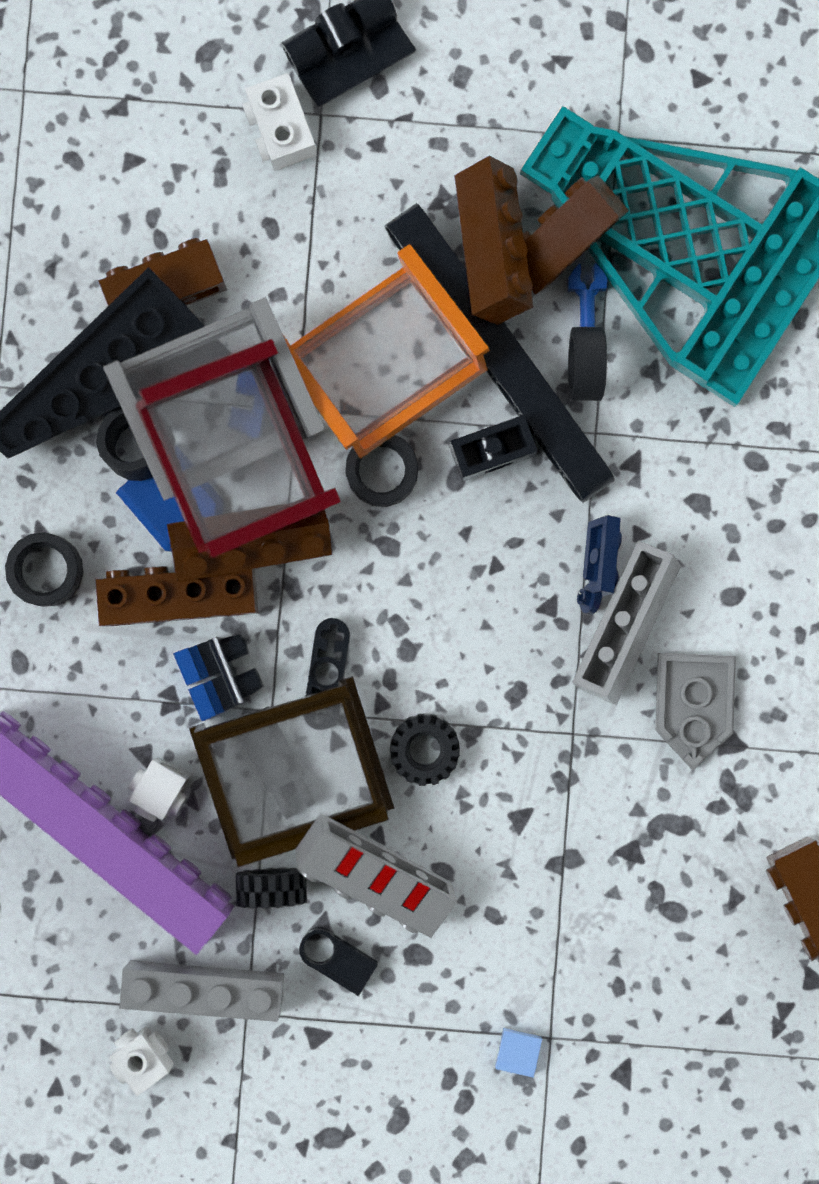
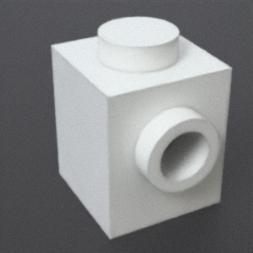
[128,758,191,822]

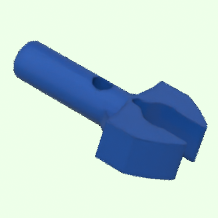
[567,263,607,327]

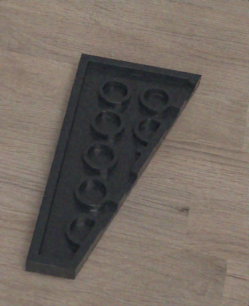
[0,267,232,459]

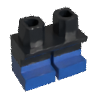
[173,635,264,722]

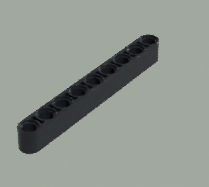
[384,203,615,503]

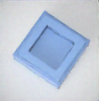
[495,1028,542,1078]

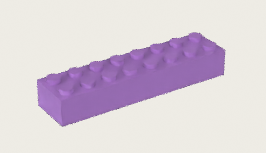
[0,711,235,956]

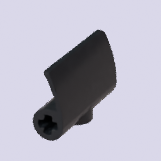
[281,0,416,107]

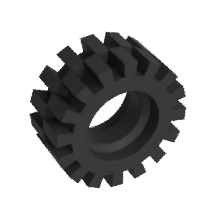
[390,713,460,786]
[235,867,307,909]

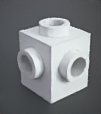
[109,1026,174,1096]

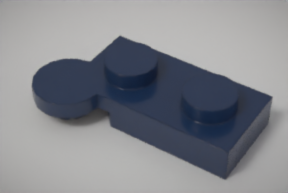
[577,515,622,615]

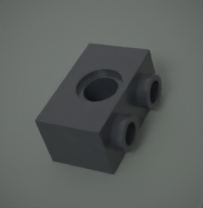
[449,415,538,482]

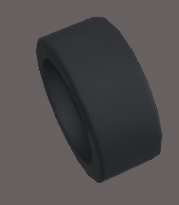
[568,327,607,401]
[96,406,175,481]
[345,435,418,507]
[5,532,84,607]

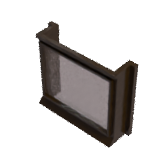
[189,676,395,868]

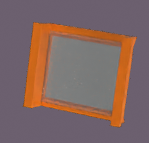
[283,244,490,459]

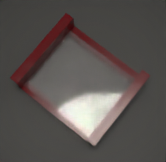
[135,339,341,558]

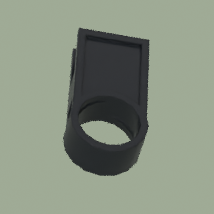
[299,927,378,997]

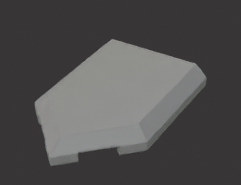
[655,653,736,771]

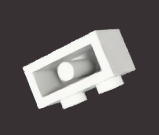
[242,73,317,171]

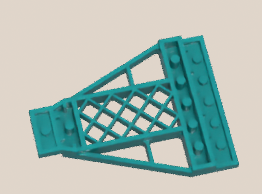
[520,106,819,407]

